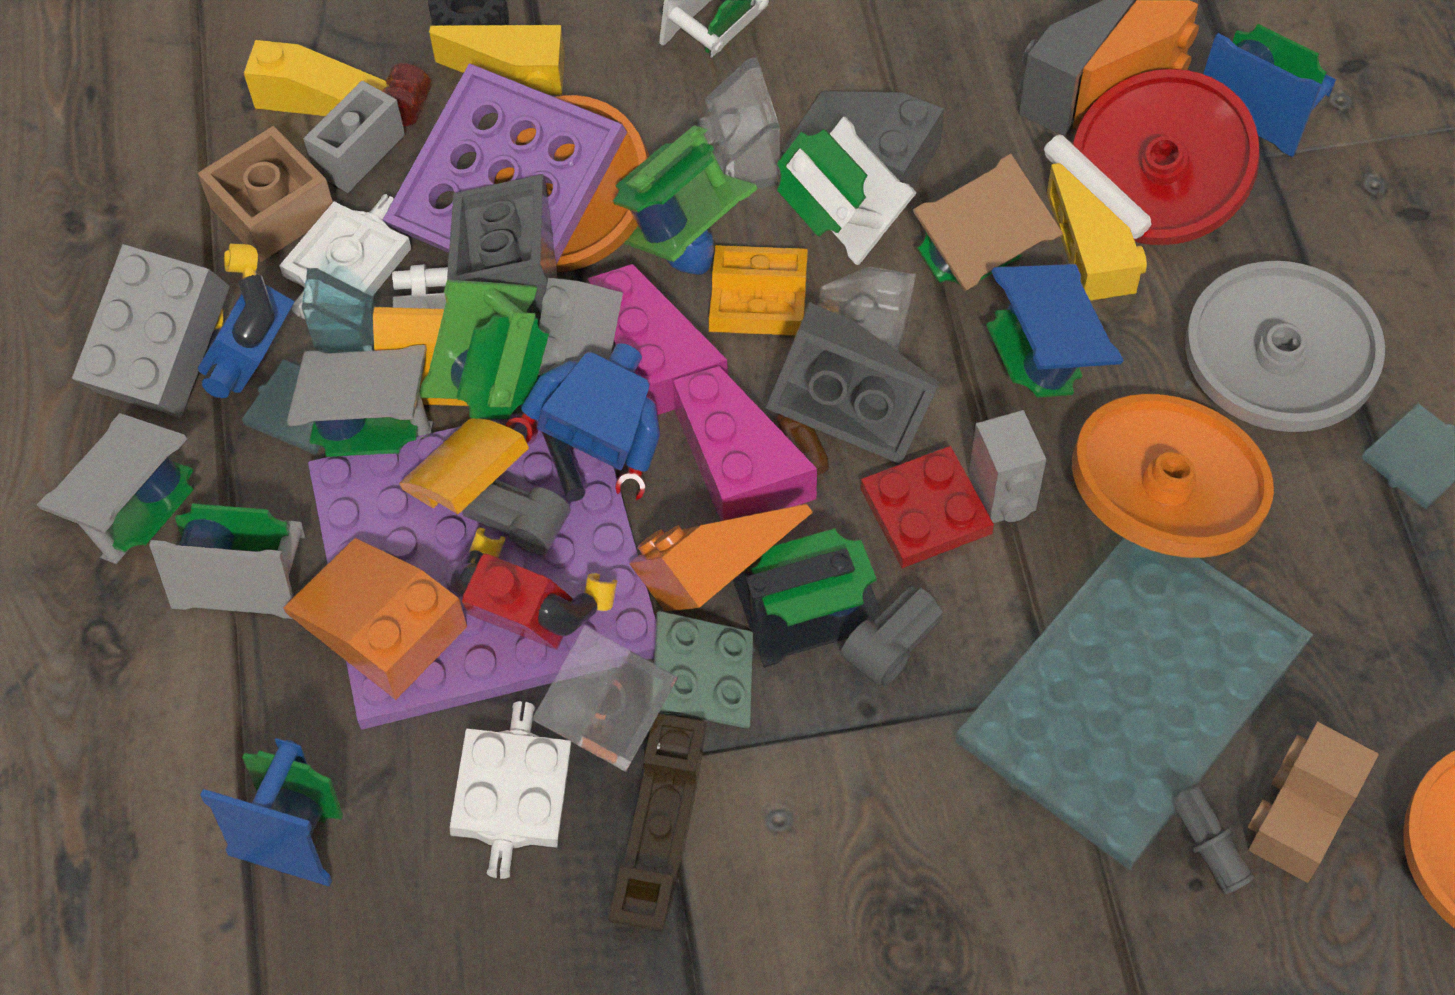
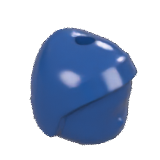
[666,230,714,275]

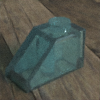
[301,268,376,354]

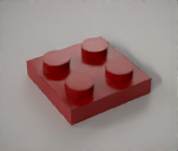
[860,446,994,568]

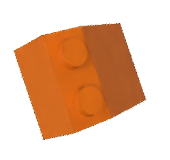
[1073,0,1199,130]
[629,504,813,612]
[283,538,467,700]

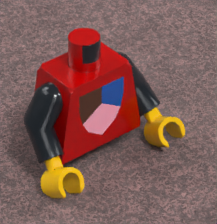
[451,528,618,650]

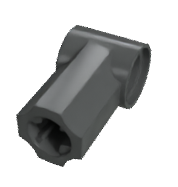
[462,479,571,555]
[841,586,943,688]

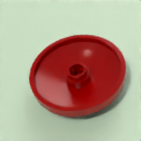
[1073,69,1260,245]

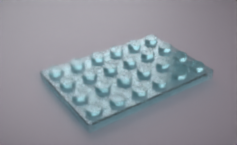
[955,538,1313,870]

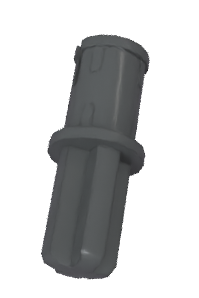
[1172,785,1255,895]

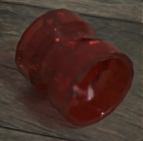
[381,63,432,126]

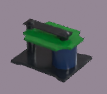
[733,528,882,668]

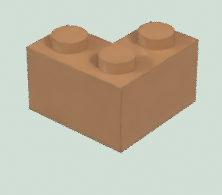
[1248,721,1379,883]

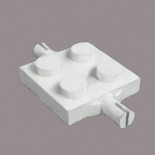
[279,194,411,319]
[450,701,571,879]

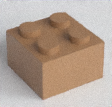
[197,125,333,262]

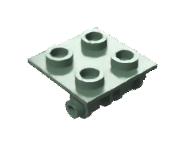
[652,611,753,729]

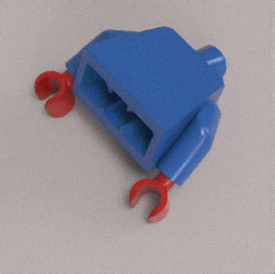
[505,343,660,500]

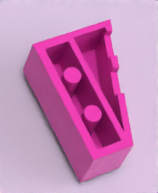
[588,264,728,415]
[673,366,817,521]

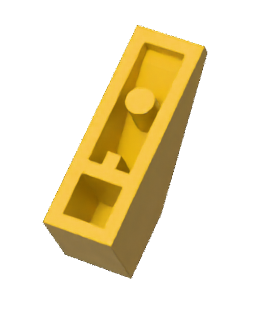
[429,25,565,95]
[244,40,392,116]
[1047,163,1147,301]

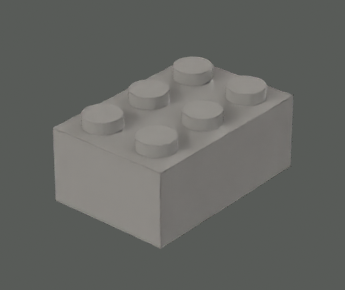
[72,244,230,418]

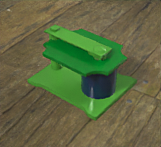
[612,125,758,262]
[419,279,549,419]

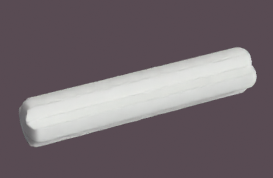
[1044,135,1152,239]

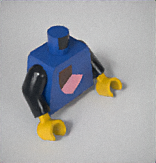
[198,243,295,398]

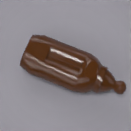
[777,414,829,475]

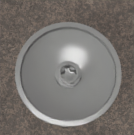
[1185,261,1385,432]

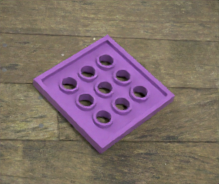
[383,63,627,264]

